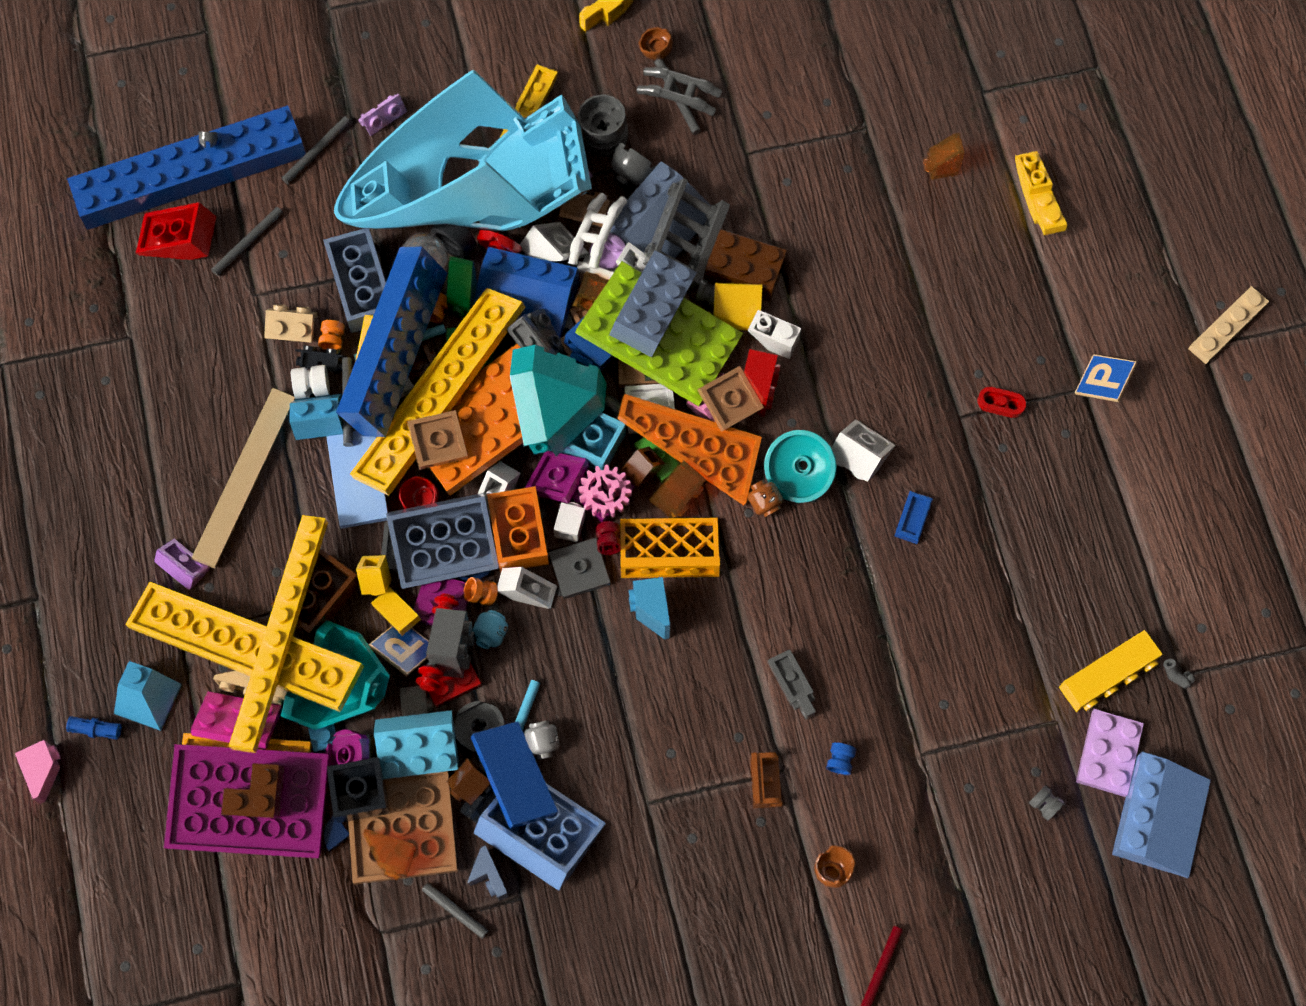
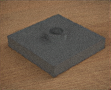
[549,538,610,599]

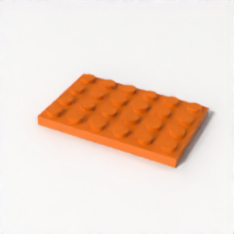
[430,344,523,496]

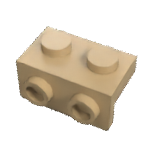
[264,304,317,343]

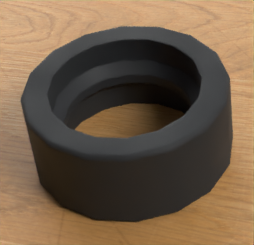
[431,224,476,259]

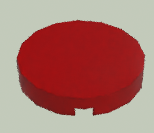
[477,230,522,254]

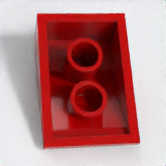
[136,202,217,260]

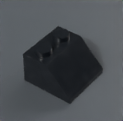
[327,757,390,823]

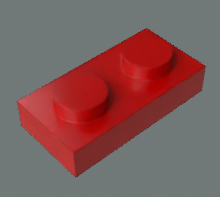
[428,662,482,708]

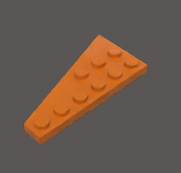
[617,394,762,506]

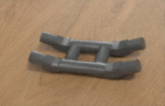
[637,66,722,116]

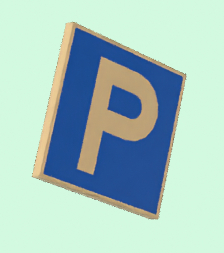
[1075,354,1137,402]
[369,626,429,676]

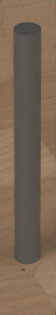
[654,59,701,135]
[282,116,351,184]
[211,207,283,276]
[342,357,353,447]

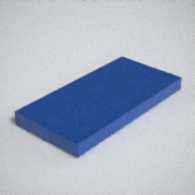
[471,721,558,829]

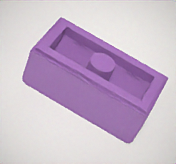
[154,539,210,590]

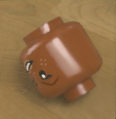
[748,480,784,517]

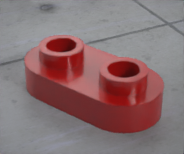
[977,387,1026,418]

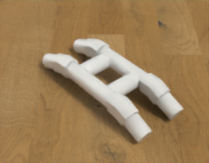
[568,193,627,269]

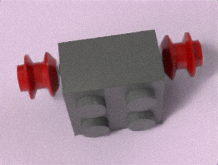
[416,593,475,691]

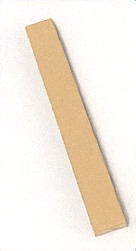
[192,388,295,569]

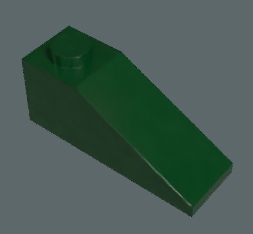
[447,256,477,318]

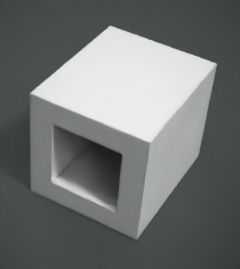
[554,502,586,543]

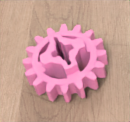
[579,465,632,518]

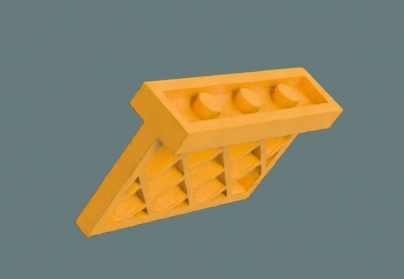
[620,518,720,578]

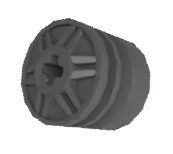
[578,94,629,156]

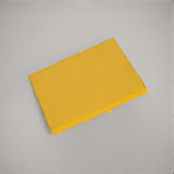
[714,283,762,331]

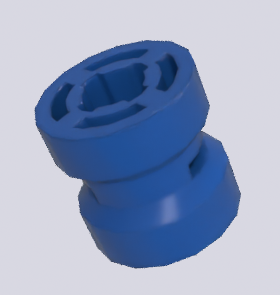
[826,742,857,775]

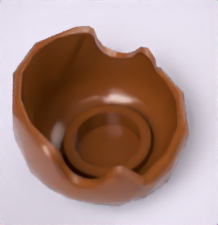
[639,27,673,61]
[814,845,856,888]

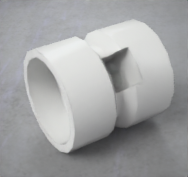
[291,365,330,399]

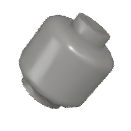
[524,721,560,759]

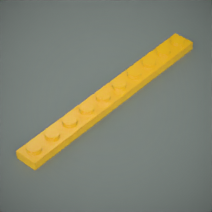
[229,515,328,753]

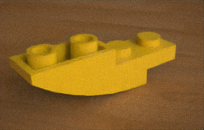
[579,0,634,32]
[1015,151,1067,235]

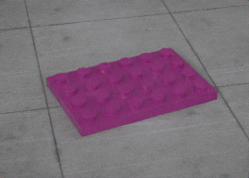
[164,744,330,858]

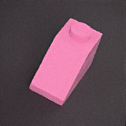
[15,740,60,804]

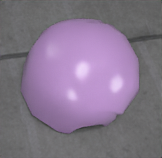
[589,233,626,270]

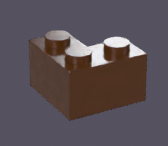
[221,763,284,818]

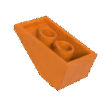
[487,486,549,573]

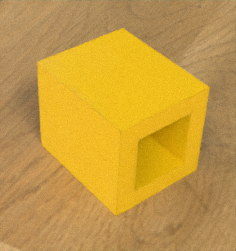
[356,555,391,596]

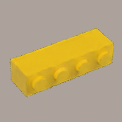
[1059,630,1163,712]

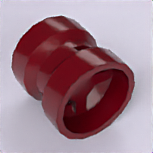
[596,521,621,555]

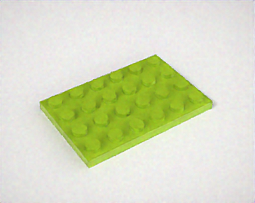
[575,261,743,407]

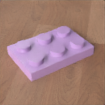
[1076,709,1144,797]

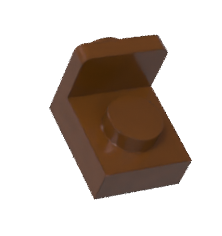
[408,345,436,384]

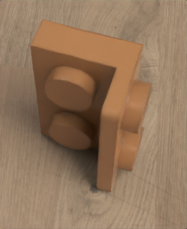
[559,192,613,227]

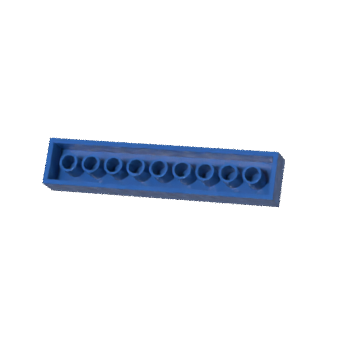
[67,105,306,230]

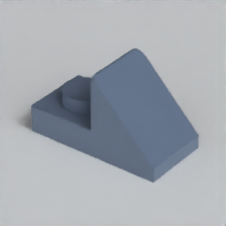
[468,845,509,901]

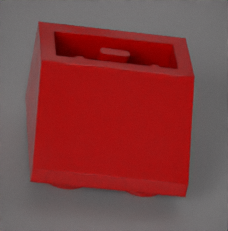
[744,349,781,417]

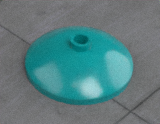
[764,430,837,503]

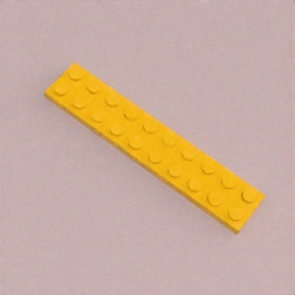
[350,288,525,496]
[125,582,364,712]

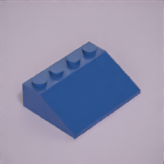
[473,247,580,338]

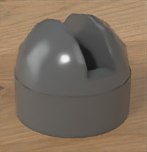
[199,132,218,148]

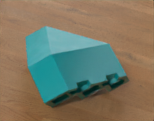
[510,345,607,456]
[281,620,390,730]

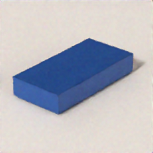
[894,491,933,544]

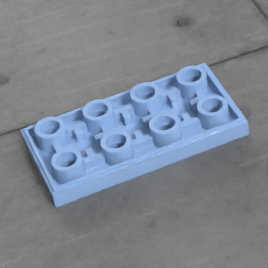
[326,431,388,529]

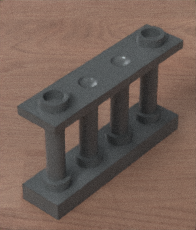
[643,178,730,290]

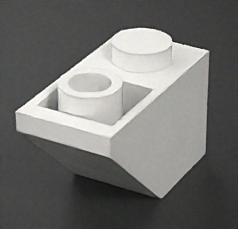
[748,310,801,359]

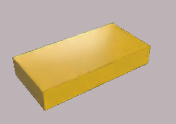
[371,587,421,636]

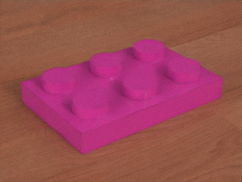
[191,692,281,750]

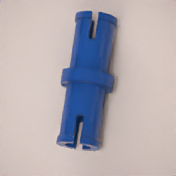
[66,716,121,740]

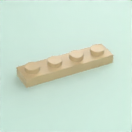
[1188,286,1269,364]

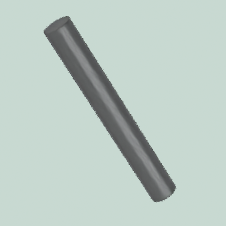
[422,882,489,939]

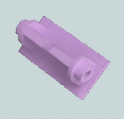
[358,94,407,136]

